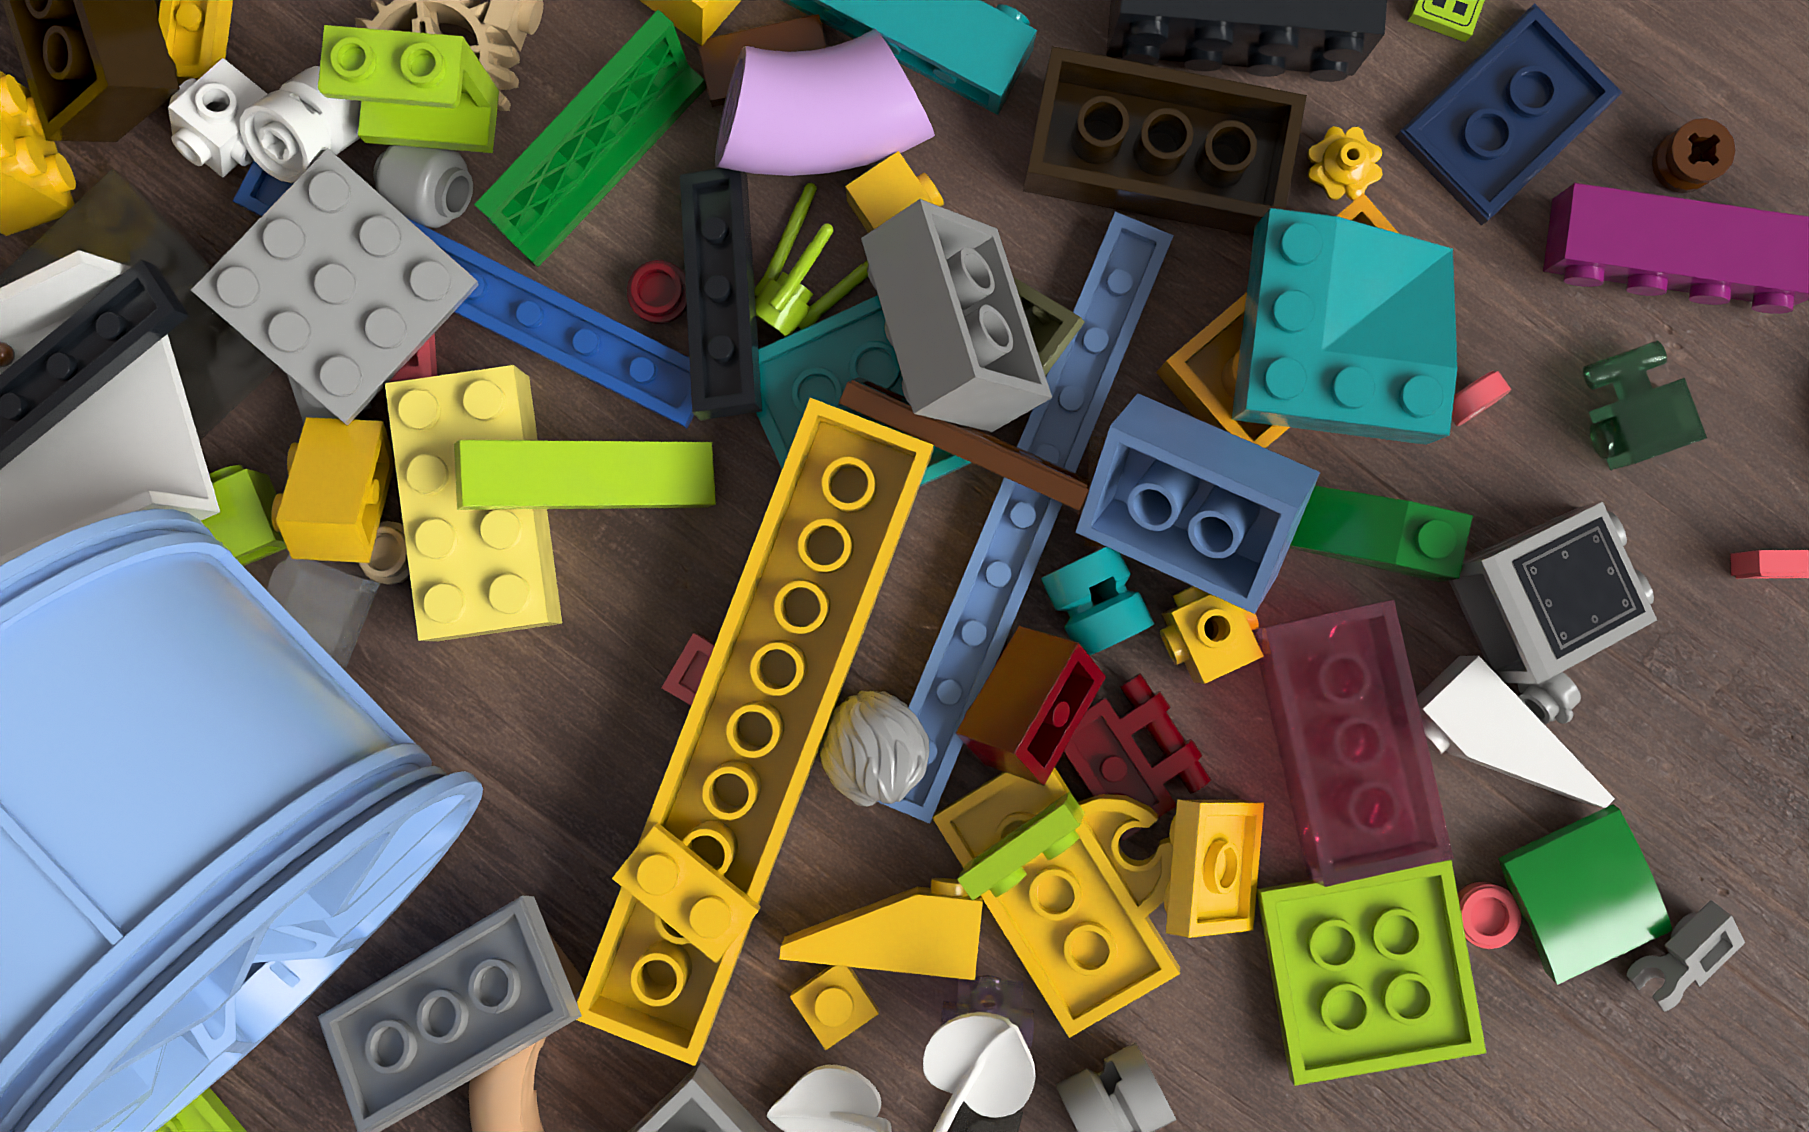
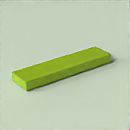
[454,440,716,510]

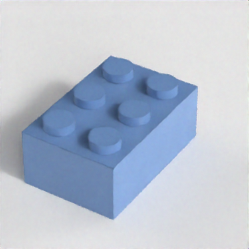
[1076,393,1320,614]

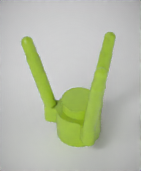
[755,183,869,337]

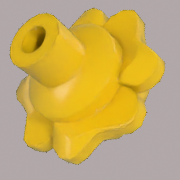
[1307,126,1383,201]

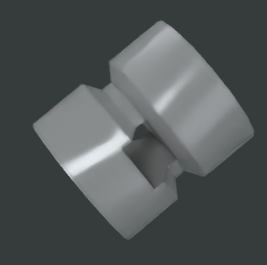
[1056,1042,1176,1132]

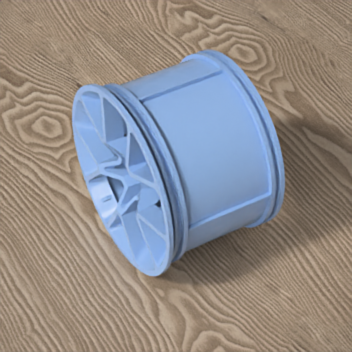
[0,509,483,1132]

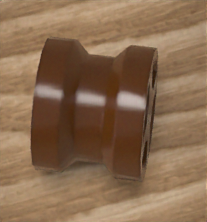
[1652,118,1736,193]

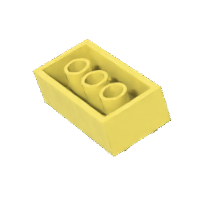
[385,365,562,641]

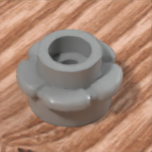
[1518,672,1581,724]

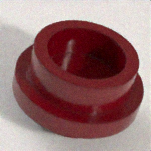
[627,260,687,324]

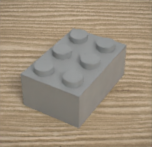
[861,199,1052,432]

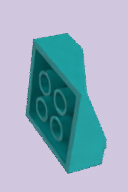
[1231,208,1457,445]

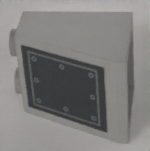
[1449,502,1657,684]

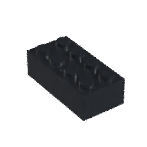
[1106,0,1387,82]

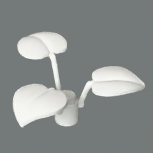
[767,1012,1036,1132]

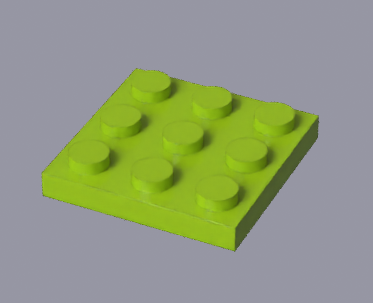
[1257,858,1486,1086]

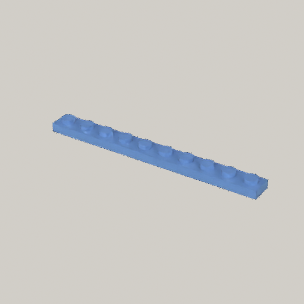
[878,211,1174,824]

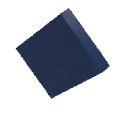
[1395,3,1623,226]

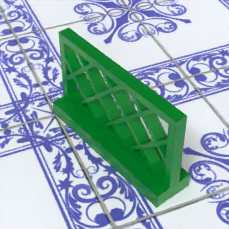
[474,9,707,267]

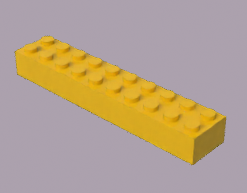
[576,398,934,1066]

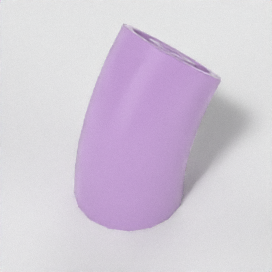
[715,28,935,176]

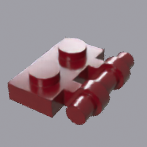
[1064,673,1211,841]

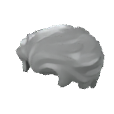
[820,690,929,807]

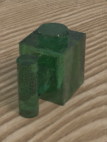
[1583,341,1707,470]

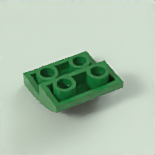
[1498,804,1673,985]

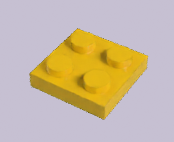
[1164,800,1264,938]

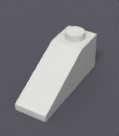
[1405,656,1615,808]

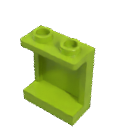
[318,25,499,153]

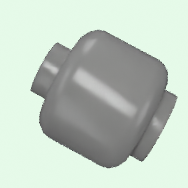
[373,145,473,228]

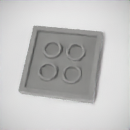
[191,148,479,426]

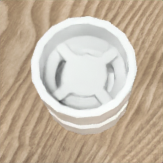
[240,66,361,183]

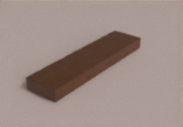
[839,377,1089,510]

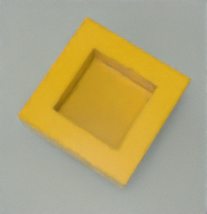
[790,965,879,1050]

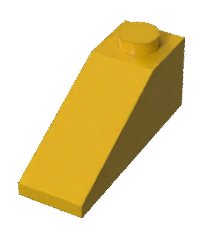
[779,878,983,980]

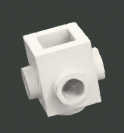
[168,58,267,178]

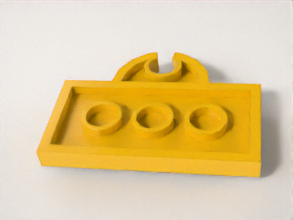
[932,767,1180,1038]

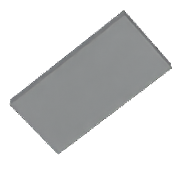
[318,896,582,1132]

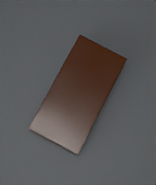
[697,14,827,107]

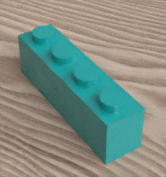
[781,0,1037,115]

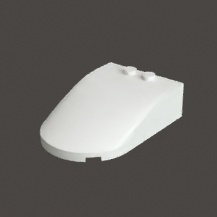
[0,250,220,566]

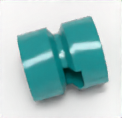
[1040,547,1154,656]

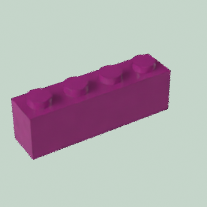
[1543,183,1809,314]

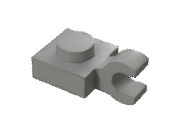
[1626,900,1745,1012]

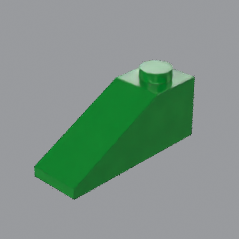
[1289,486,1473,582]

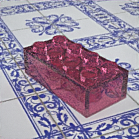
[1252,600,1454,887]

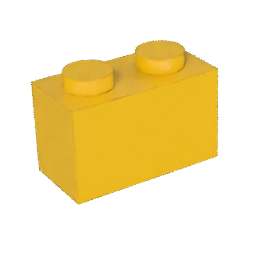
[272,417,395,563]

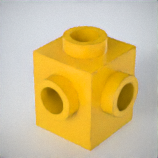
[1160,586,1264,684]

